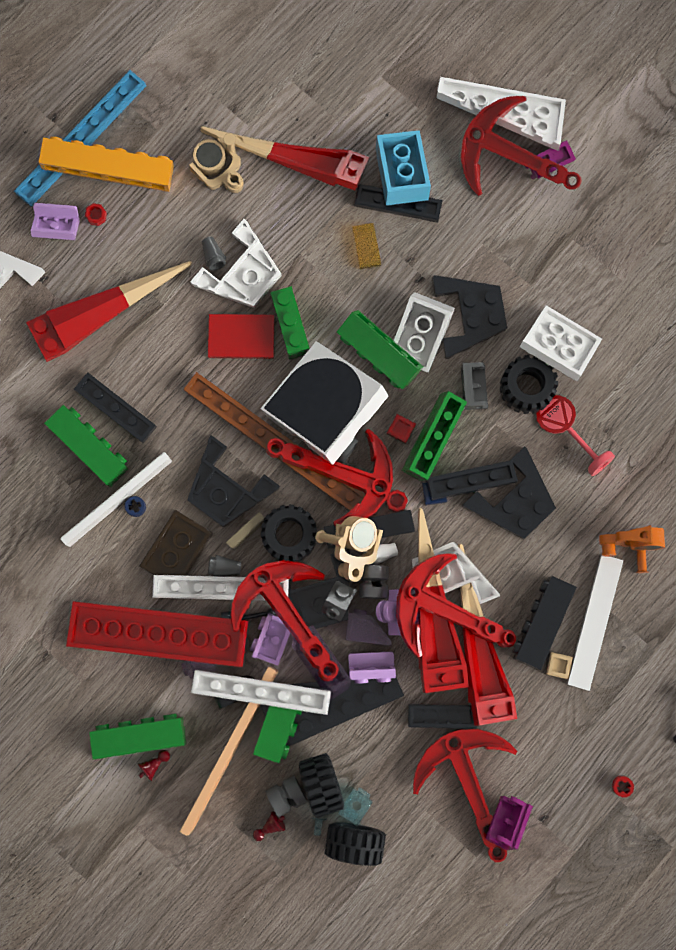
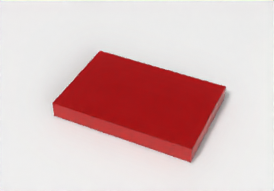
[208,314,275,359]

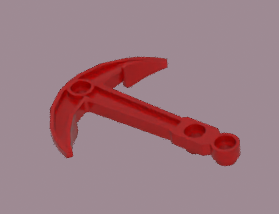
[461,96,582,196]
[266,429,393,526]
[396,554,516,658]
[230,560,338,681]
[413,729,518,862]

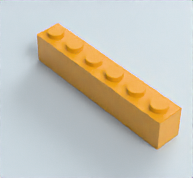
[39,137,174,192]

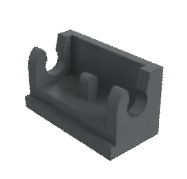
[461,362,488,410]

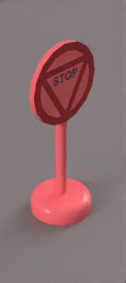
[536,395,615,477]

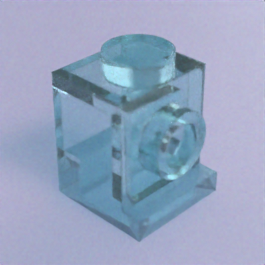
[338,787,373,826]

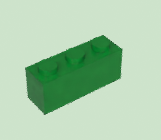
[270,286,310,360]
[253,706,302,763]

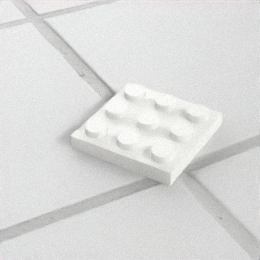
[520,306,602,381]

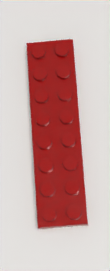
[66,601,248,667]

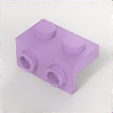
[31,203,80,240]
[250,613,290,666]
[348,651,396,683]

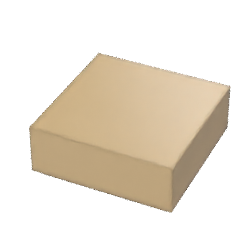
[545,652,573,679]

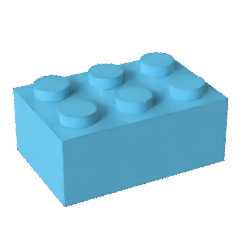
[375,130,431,205]

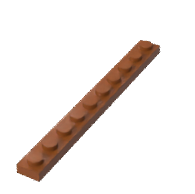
[183,372,365,511]

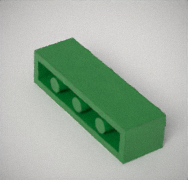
[337,310,423,389]
[401,391,467,481]
[44,405,129,487]
[89,713,187,760]

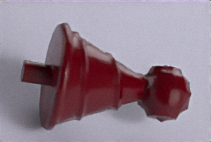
[137,750,170,781]
[253,811,286,841]

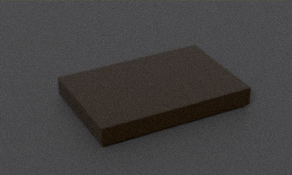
[139,510,213,576]

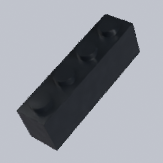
[512,576,577,670]

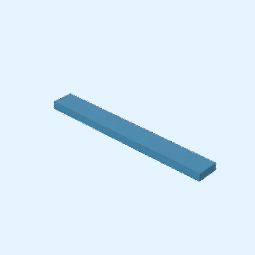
[14,70,146,207]

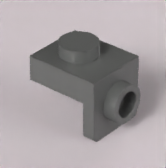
[321,580,356,621]

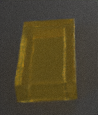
[352,223,381,269]

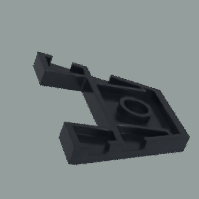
[432,275,507,359]
[187,435,280,527]
[462,446,556,539]
[288,549,350,631]

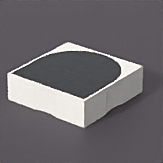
[261,341,388,465]

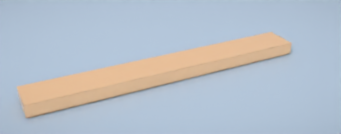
[180,666,279,836]

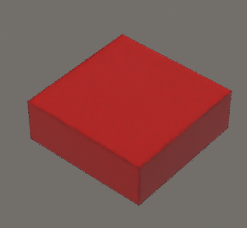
[386,414,416,444]

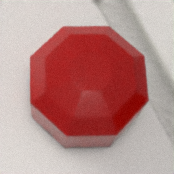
[85,203,107,226]
[385,490,408,512]

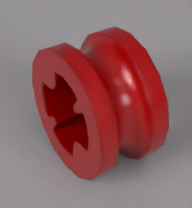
[612,776,634,798]

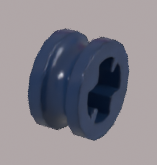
[125,496,146,517]

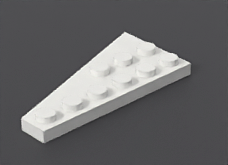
[436,77,566,151]

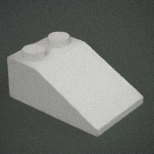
[394,293,455,372]

